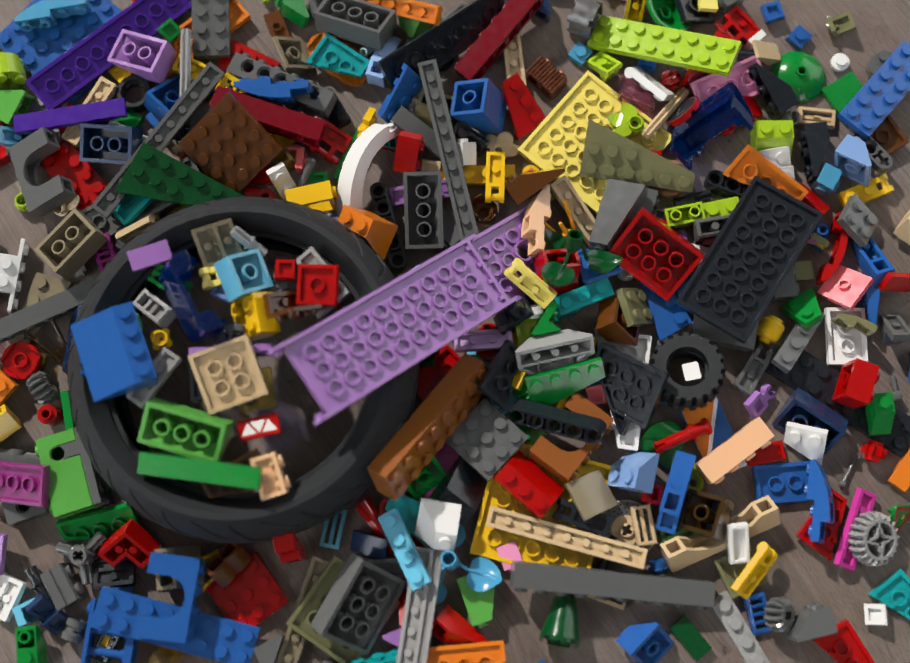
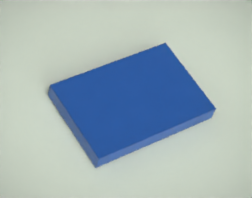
[751,461,810,504]

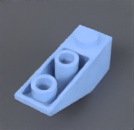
[365,36,402,88]

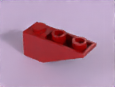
[432,604,489,645]

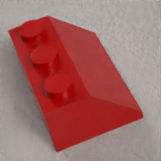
[494,450,564,519]

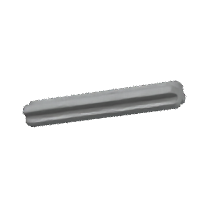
[179,28,192,97]

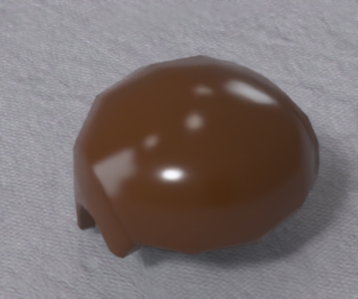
[471,194,498,224]

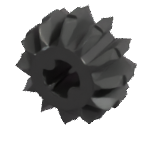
[26,371,59,405]
[763,597,796,633]

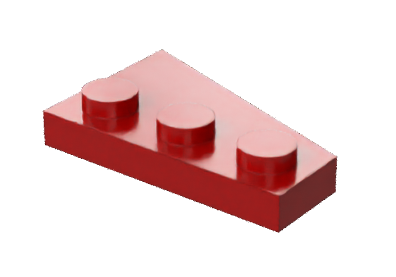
[501,72,546,140]
[795,488,847,561]
[812,619,875,663]

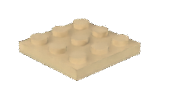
[187,334,270,415]

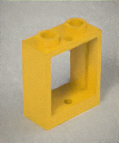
[285,180,338,212]

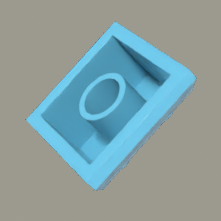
[213,248,274,302]

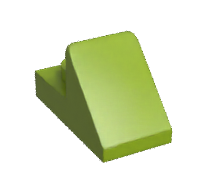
[587,51,623,83]

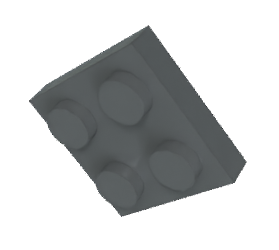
[837,194,879,248]

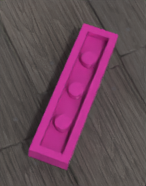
[834,488,877,571]

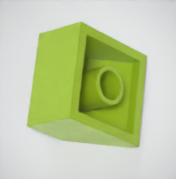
[750,120,794,158]

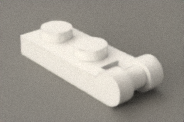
[624,67,674,102]

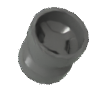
[61,617,87,643]

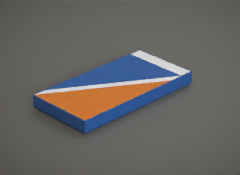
[679,396,748,475]

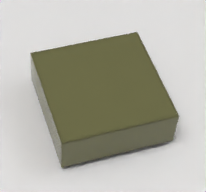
[794,260,815,282]

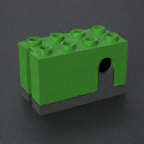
[35,427,115,518]

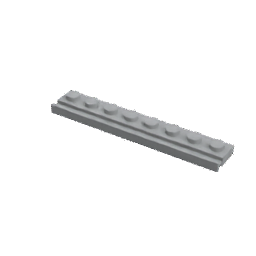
[396,547,444,663]

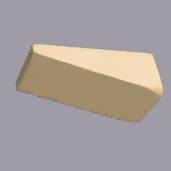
[752,40,781,66]

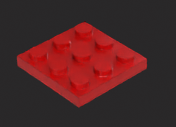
[206,552,290,626]

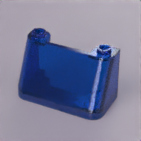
[159,250,228,342]

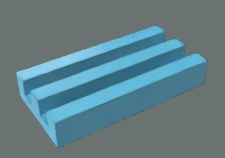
[319,510,348,550]

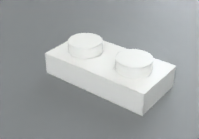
[266,162,297,200]

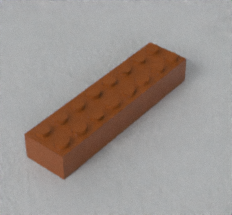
[367,353,486,501]

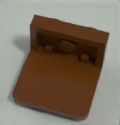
[262,290,323,322]

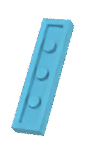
[378,508,432,591]

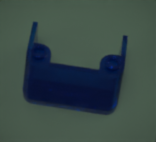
[670,82,753,171]

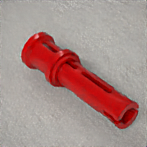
[653,418,713,454]

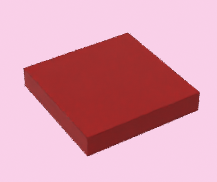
[296,264,340,307]

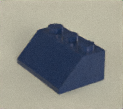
[772,387,849,455]

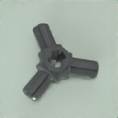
[55,531,107,585]

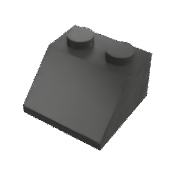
[785,602,838,643]

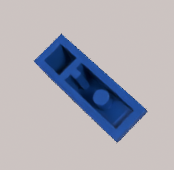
[848,235,895,288]

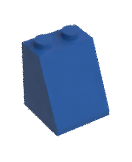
[450,78,506,134]

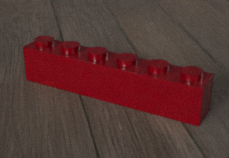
[454,0,544,81]
[210,86,326,149]

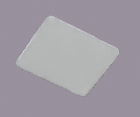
[682,361,701,381]

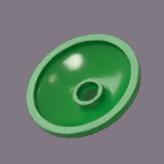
[647,0,691,31]
[770,51,825,104]

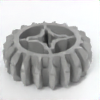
[848,511,900,567]

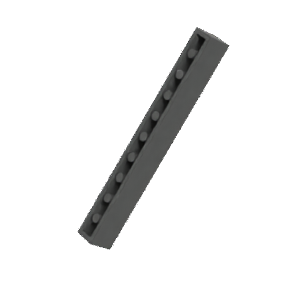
[510,560,716,610]

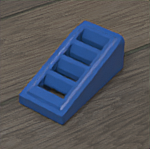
[860,287,881,325]
[742,591,773,636]

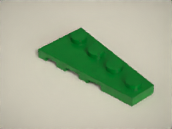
[524,357,605,406]
[56,503,144,540]

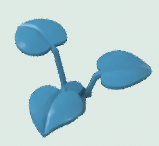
[436,524,502,605]

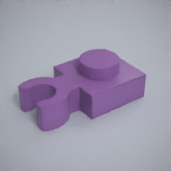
[743,383,776,418]

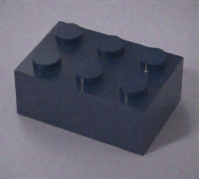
[79,123,143,165]

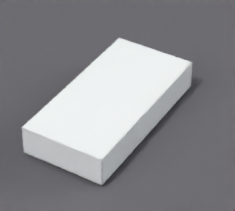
[726,522,750,565]

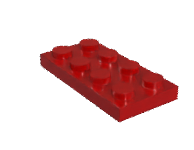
[40,139,108,210]

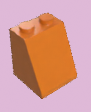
[338,205,398,261]

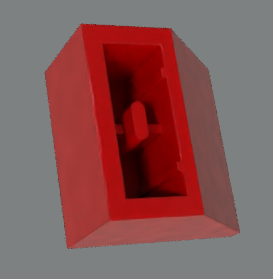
[533,248,581,293]

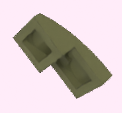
[830,313,878,337]

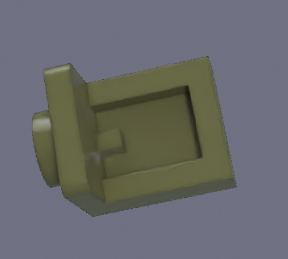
[825,11,856,38]

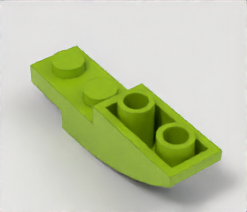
[664,196,739,228]

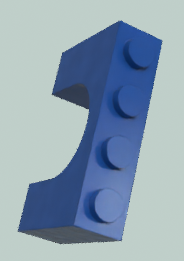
[135,552,206,644]

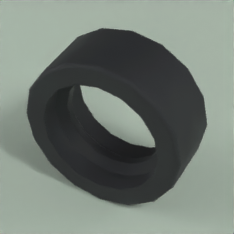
[116,76,152,113]

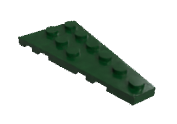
[115,142,245,206]

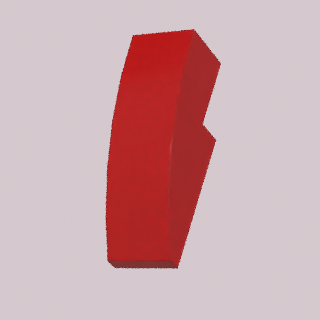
[273,533,307,564]

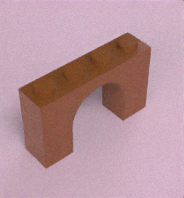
[528,392,614,484]

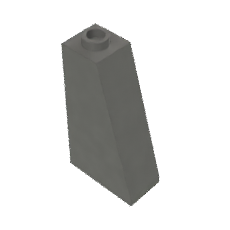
[589,178,648,251]

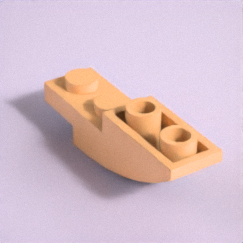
[521,184,552,257]

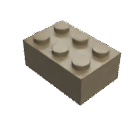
[34,208,108,280]

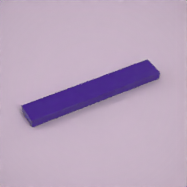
[13,98,128,135]

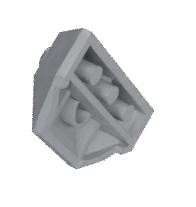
[515,329,595,375]

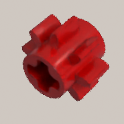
[659,68,683,92]
[860,440,888,464]

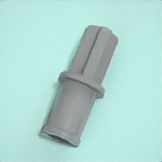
[230,226,268,258]

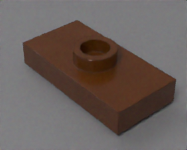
[263,10,291,37]

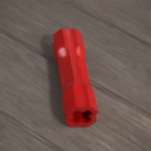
[355,497,394,556]

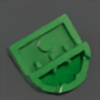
[638,420,684,469]

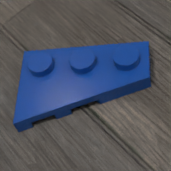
[378,63,423,123]

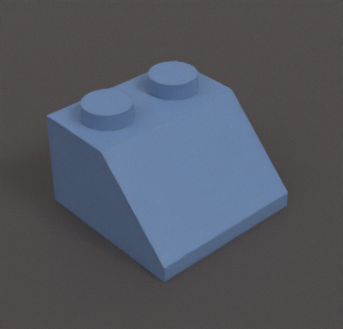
[834,134,872,187]
[607,451,660,494]

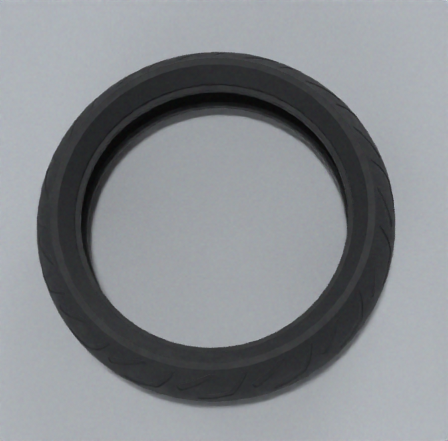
[68,197,419,544]

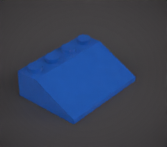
[70,301,157,403]

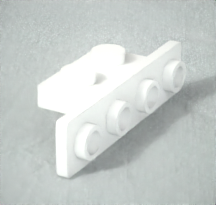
[0,238,29,314]

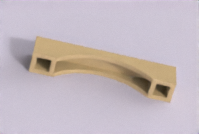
[660,495,781,573]

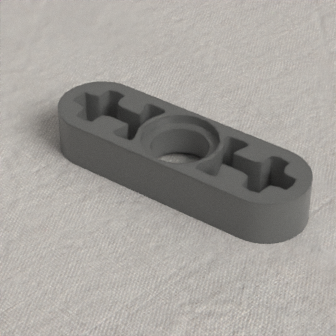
[848,129,893,173]

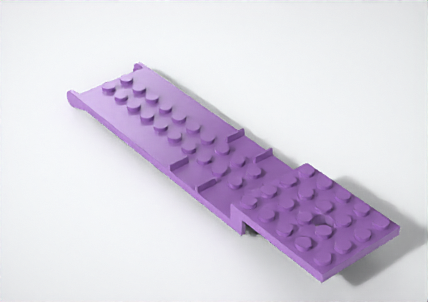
[267,206,537,426]

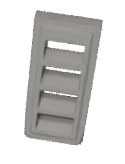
[133,289,177,328]

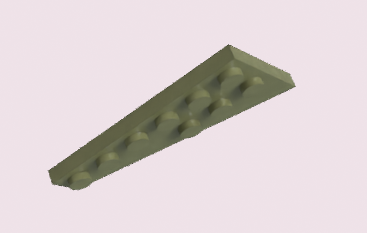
[579,119,695,193]

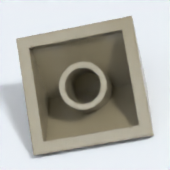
[272,36,315,76]

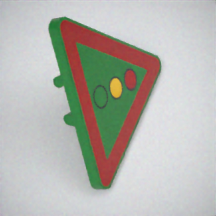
[887,505,910,534]

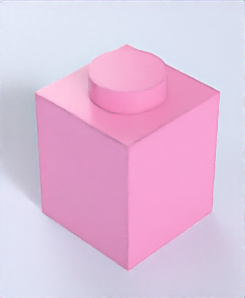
[496,541,522,573]

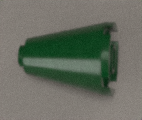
[539,593,580,648]

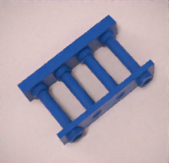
[80,598,139,663]

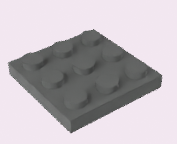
[445,398,529,482]

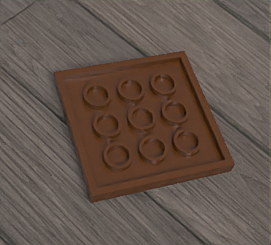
[178,92,284,193]

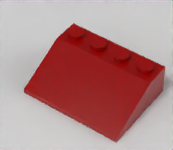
[608,206,705,301]

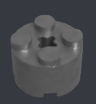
[567,0,603,39]

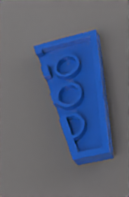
[638,280,692,342]

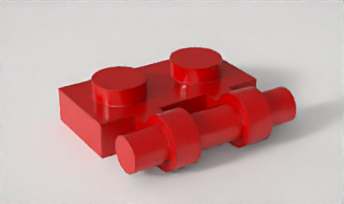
[713,5,761,50]
[304,118,352,165]

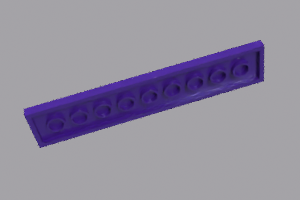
[25,0,192,110]

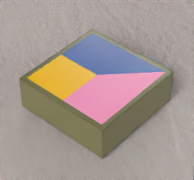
[806,232,830,253]

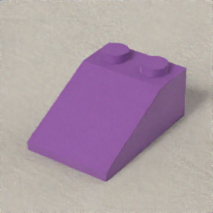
[107,29,178,84]

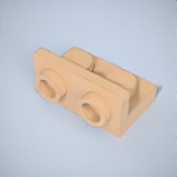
[250,451,291,501]

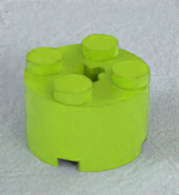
[0,52,27,90]

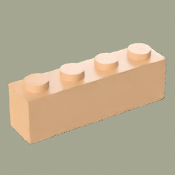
[694,417,774,485]

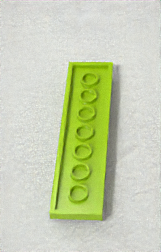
[587,15,742,77]

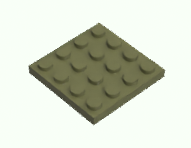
[286,555,400,663]

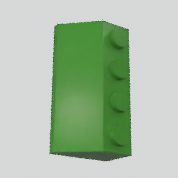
[137,397,234,461]

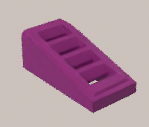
[95,232,117,273]

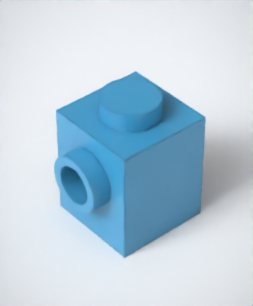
[810,163,843,196]

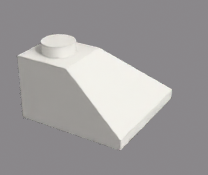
[415,498,461,552]

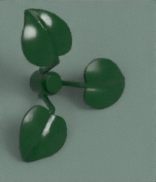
[541,227,623,287]

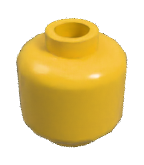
[757,315,785,345]

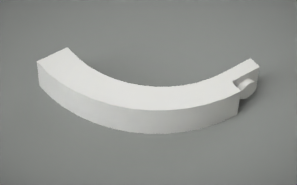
[337,123,402,218]

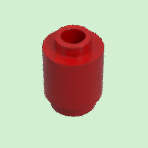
[37,404,64,426]

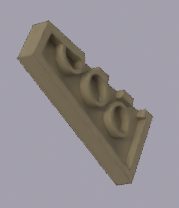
[8,272,74,344]

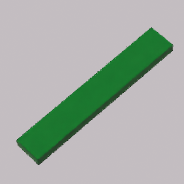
[137,452,263,490]

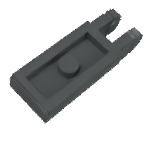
[732,342,774,397]

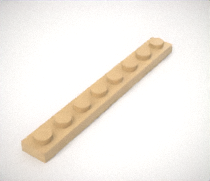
[485,506,648,569]

